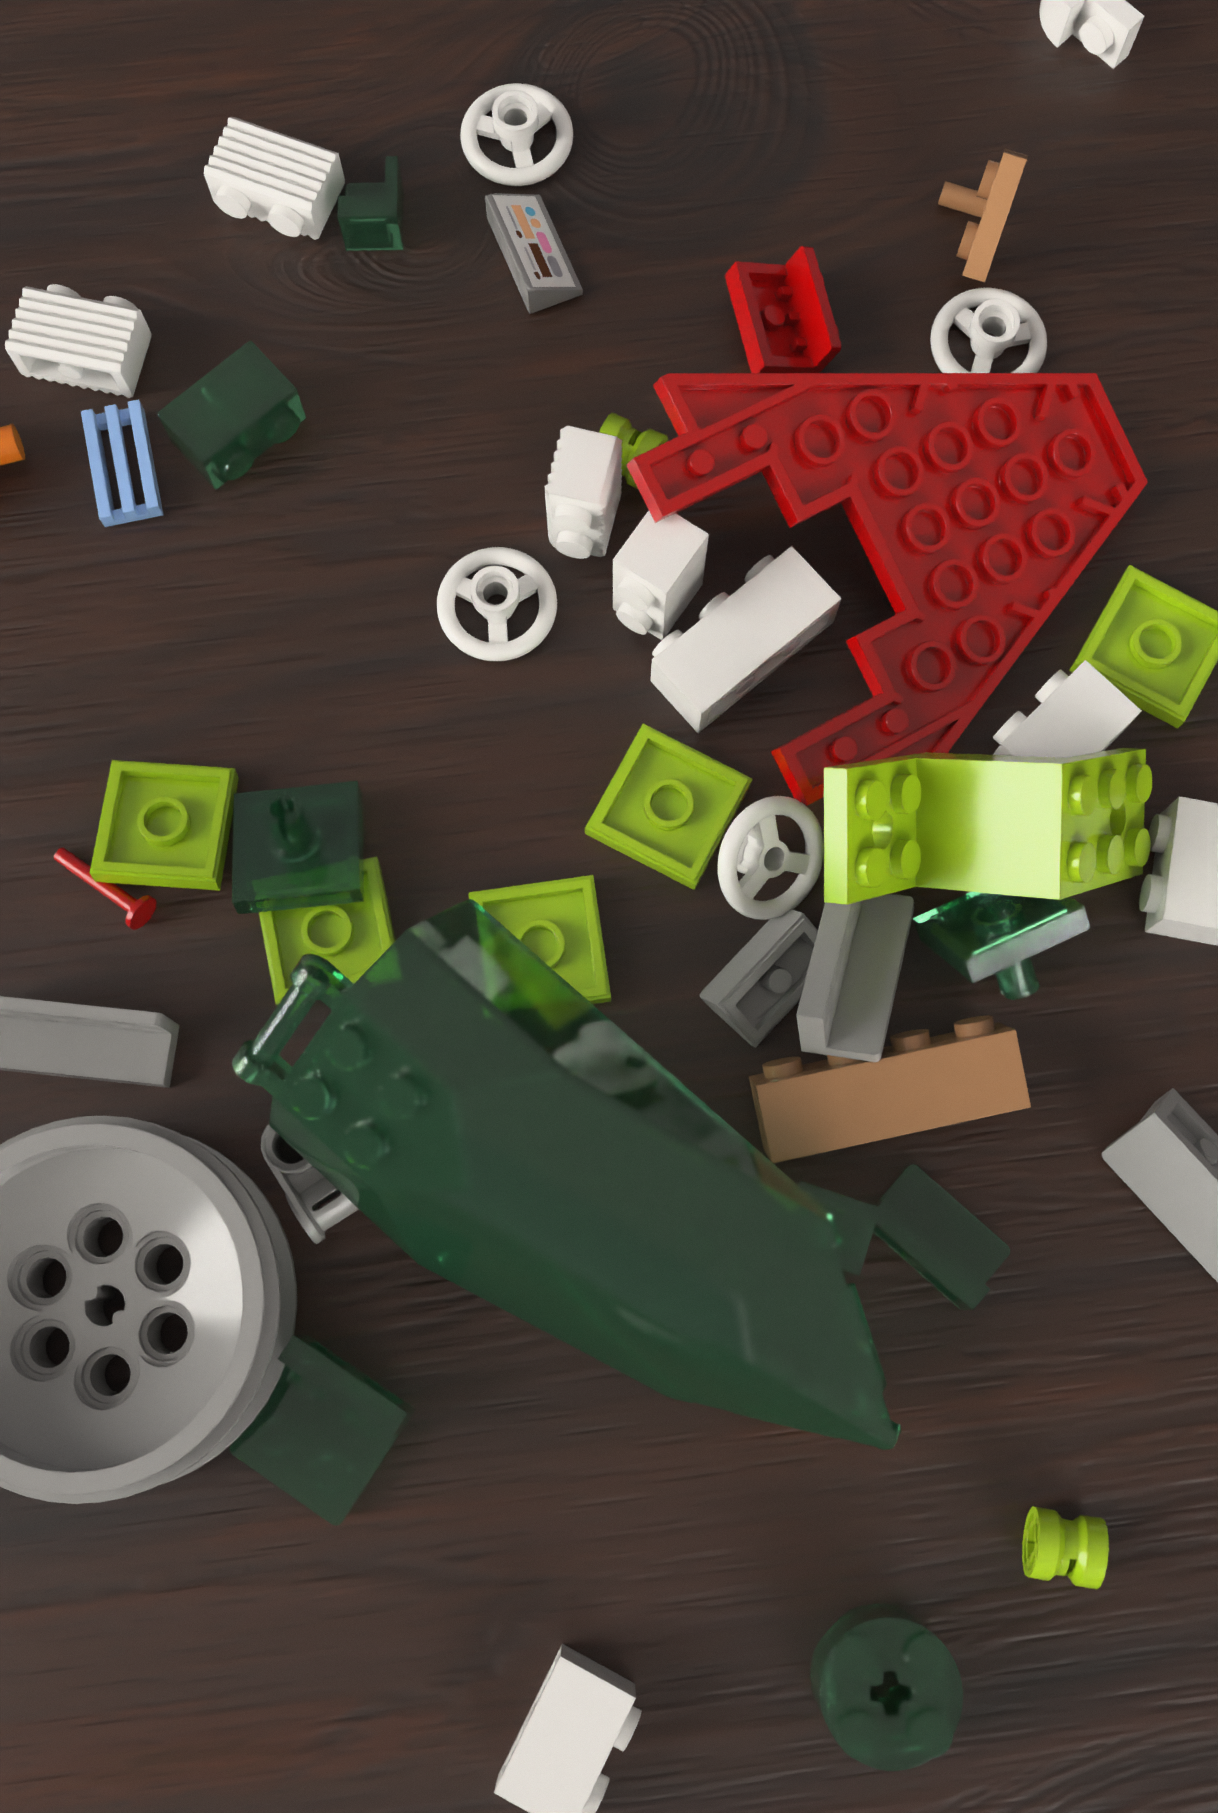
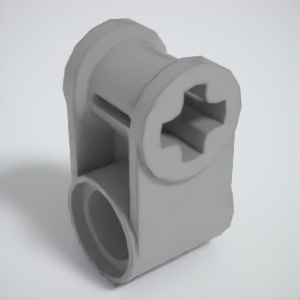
[261,1114,373,1244]

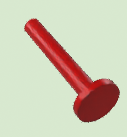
[54,847,157,930]

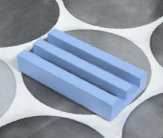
[81,399,163,527]

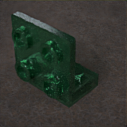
[230,1334,416,1526]

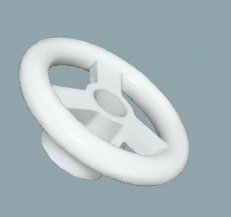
[460,83,573,186]
[930,288,1047,373]
[437,547,557,661]
[718,796,824,920]

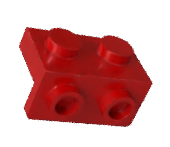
[724,246,841,373]

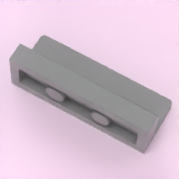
[796,894,914,1062]
[0,996,180,1088]
[1102,1088,1218,1282]

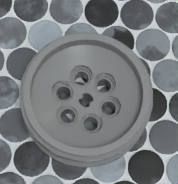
[0,1116,297,1504]

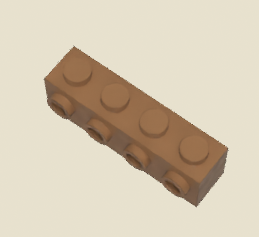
[749,1015,1031,1163]

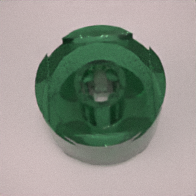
[810,1604,963,1771]

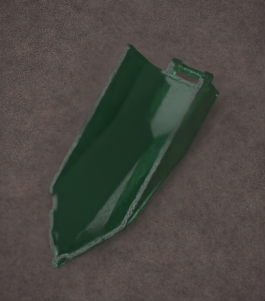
[232,899,901,1450]

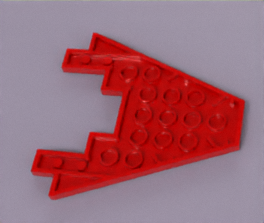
[626,373,1148,806]

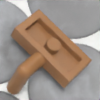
[938,149,1028,282]

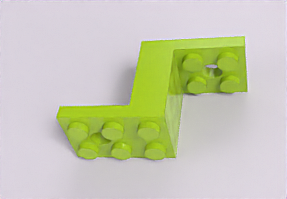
[824,748,1152,905]

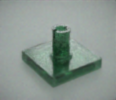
[232,781,364,914]
[913,892,1091,1000]

